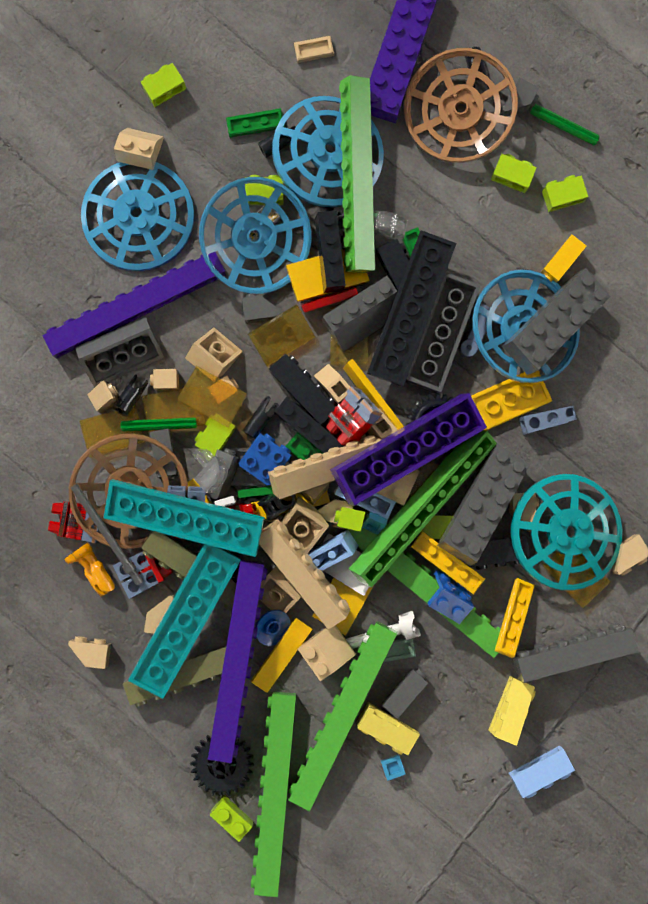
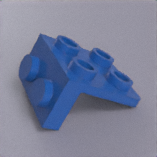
[239,433,292,486]
[428,570,474,624]

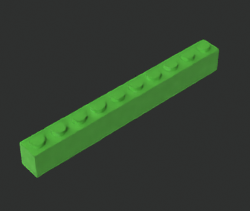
[339,75,375,273]
[349,430,497,588]
[345,517,501,658]
[288,621,398,812]
[251,691,296,897]

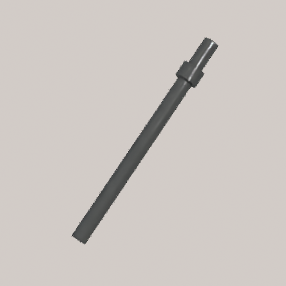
[71,484,143,585]

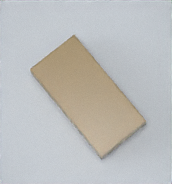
[294,36,334,63]

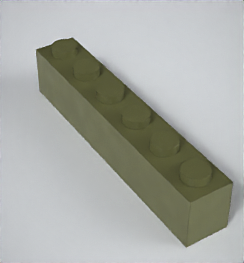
[141,531,237,612]
[123,645,227,707]

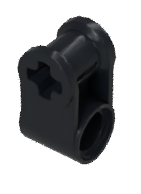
[257,494,296,520]

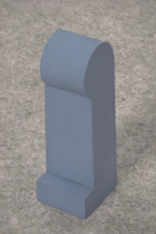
[459,303,496,358]
[519,406,577,435]

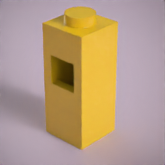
[541,234,586,283]

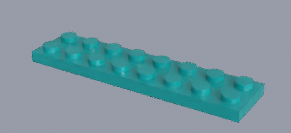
[103,479,265,557]
[128,544,241,699]

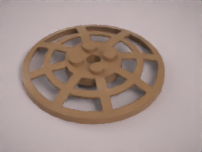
[404,48,518,163]
[69,434,188,549]

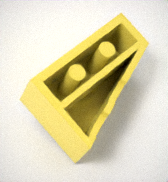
[488,676,536,746]
[356,702,420,755]

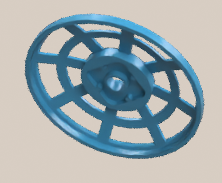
[272,96,384,207]
[81,162,194,271]
[199,177,311,294]
[473,270,580,383]

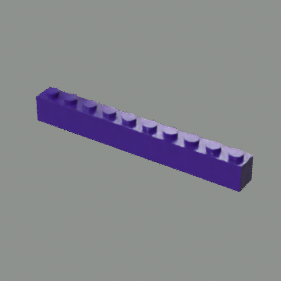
[42,252,226,359]
[208,560,267,763]

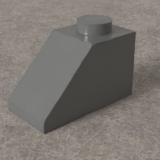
[500,78,539,117]
[242,293,283,324]

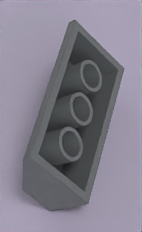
[322,276,398,352]
[76,317,164,388]

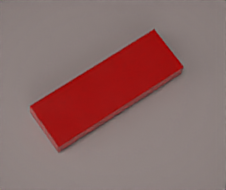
[300,287,358,313]

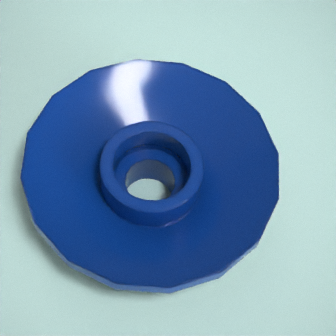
[256,610,291,646]

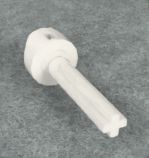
[346,611,421,649]

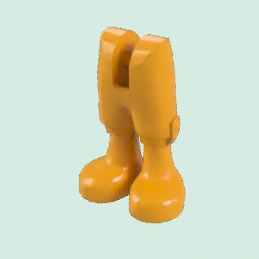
[64,542,115,596]

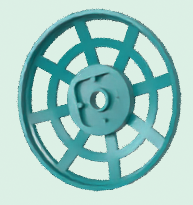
[511,474,622,590]

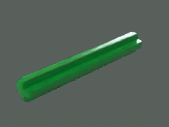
[530,104,600,145]
[120,418,197,432]

